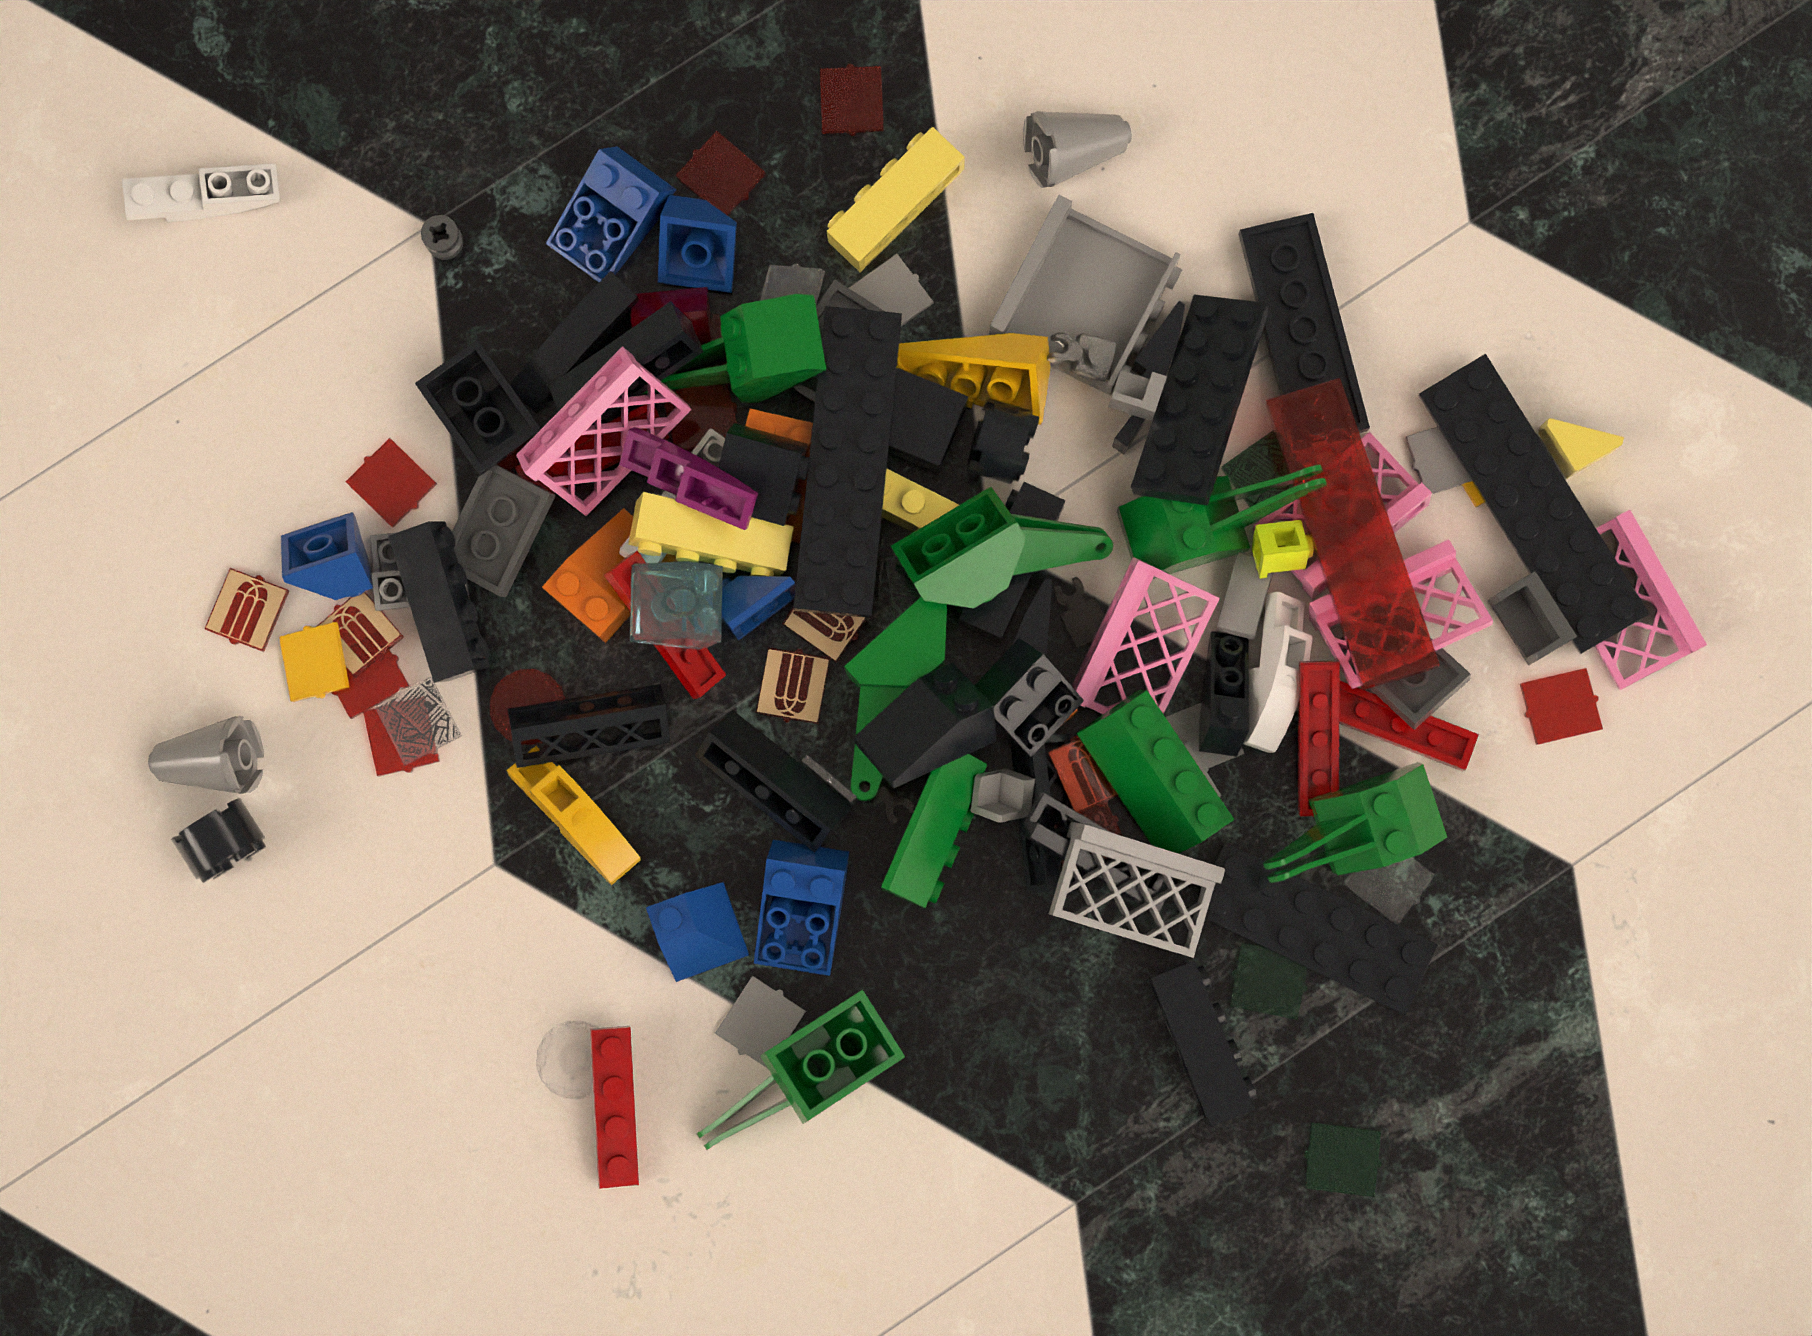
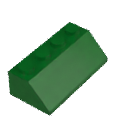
[1076,690,1234,854]
[881,754,987,909]

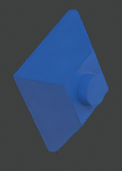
[658,195,737,293]
[281,512,373,600]
[708,576,796,641]
[646,882,749,982]

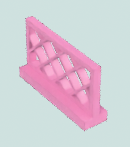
[516,346,692,516]
[1253,432,1432,599]
[1595,510,1707,690]
[1309,539,1493,689]
[1071,557,1220,714]

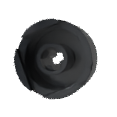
[966,398,1039,484]
[171,798,266,883]

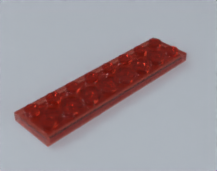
[1265,378,1440,691]

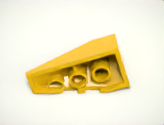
[897,333,1051,425]

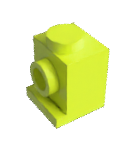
[1251,520,1314,579]

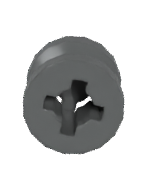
[421,215,464,260]

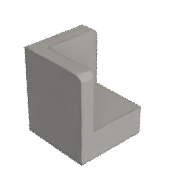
[1108,371,1167,421]
[971,768,1035,822]

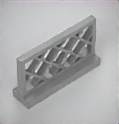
[1049,822,1225,958]

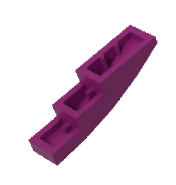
[619,427,758,530]

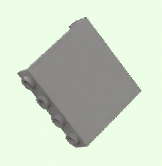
[989,195,1182,395]

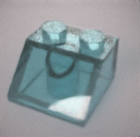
[630,561,723,650]

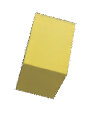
[1538,418,1624,479]

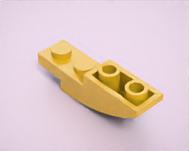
[507,746,641,885]

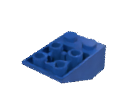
[546,147,676,282]
[754,840,849,976]

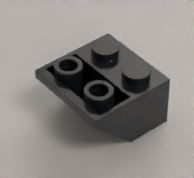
[974,638,1084,757]

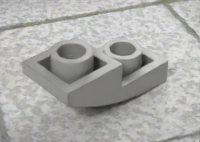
[370,532,410,611]
[1217,552,1274,640]

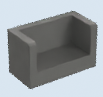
[1488,571,1577,665]

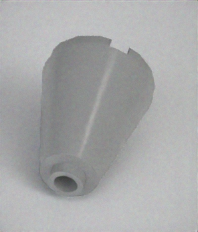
[1023,111,1132,188]
[148,716,264,794]

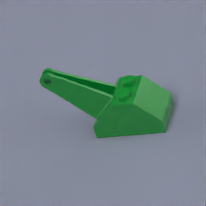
[643,294,826,403]
[1117,465,1327,579]
[891,487,1114,608]
[844,597,947,801]
[1263,762,1447,883]
[696,990,905,1150]

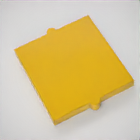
[279,622,350,702]

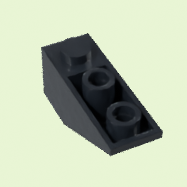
[1199,631,1249,757]

